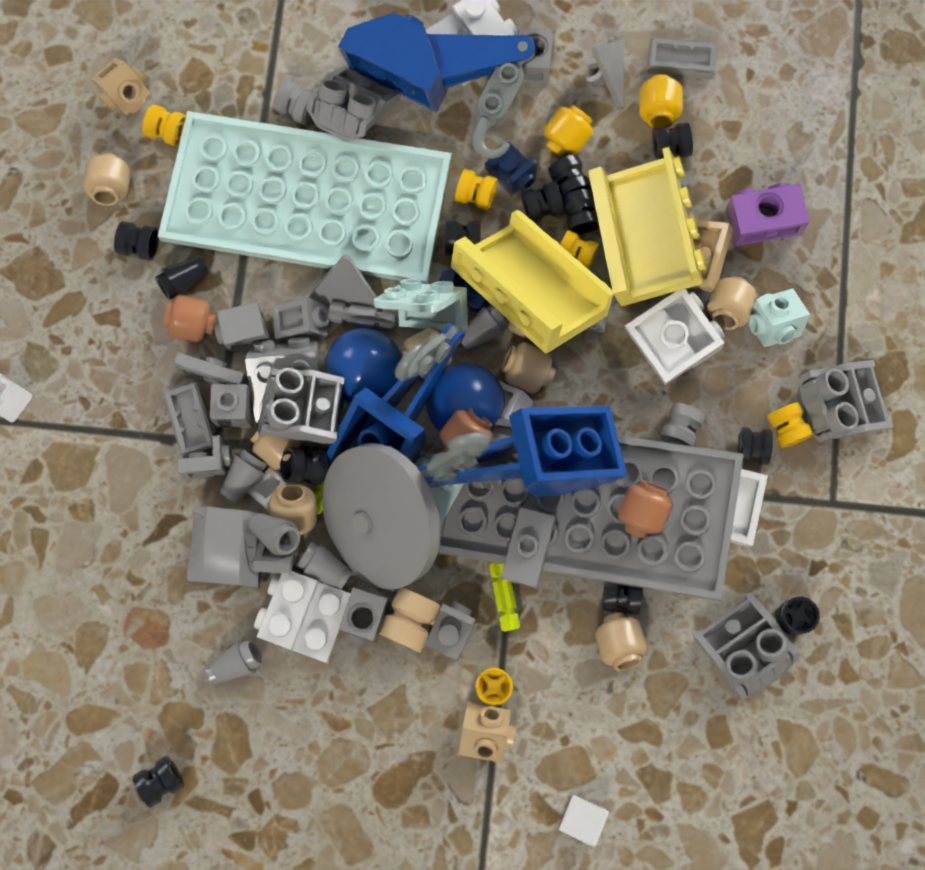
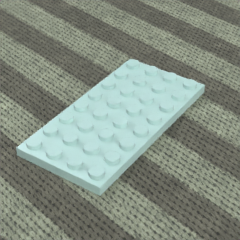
[158,111,452,284]

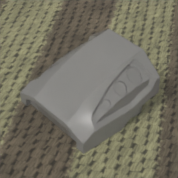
[306,65,401,141]
[797,360,893,443]
[258,368,344,444]
[187,507,262,588]
[692,592,800,700]

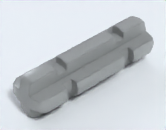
[328,301,396,331]

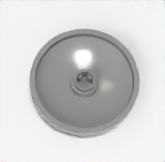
[322,443,440,589]

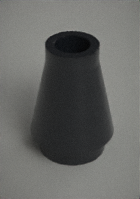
[155,255,209,301]

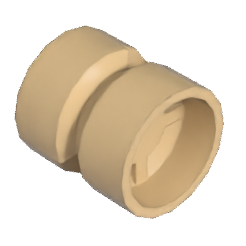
[378,588,441,653]

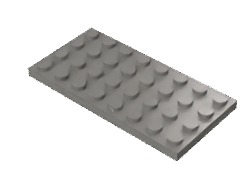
[438,418,744,602]

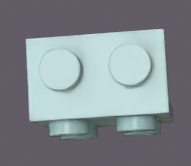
[374,279,468,331]

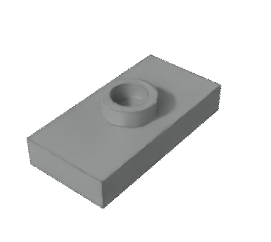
[647,37,718,79]
[174,353,249,386]
[163,381,214,459]
[501,507,556,589]

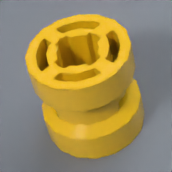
[142,104,186,147]
[455,168,498,211]
[560,230,600,270]
[766,402,814,449]
[476,668,513,706]

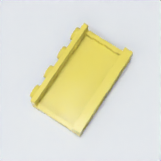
[588,147,706,307]
[451,209,614,354]

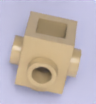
[91,57,151,115]
[458,702,516,763]

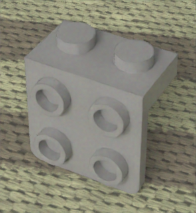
[245,336,320,424]

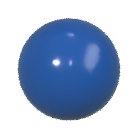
[325,328,402,404]
[426,363,505,432]

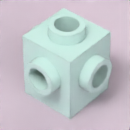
[748,288,810,347]

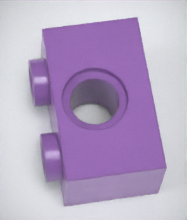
[726,182,809,246]

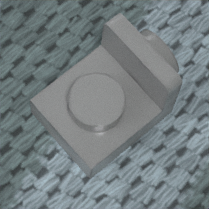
[272,297,329,342]
[177,435,233,480]
[253,540,299,574]
[425,601,476,661]

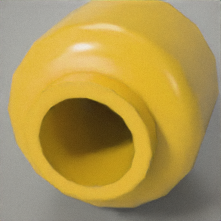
[639,74,683,128]
[543,105,593,158]

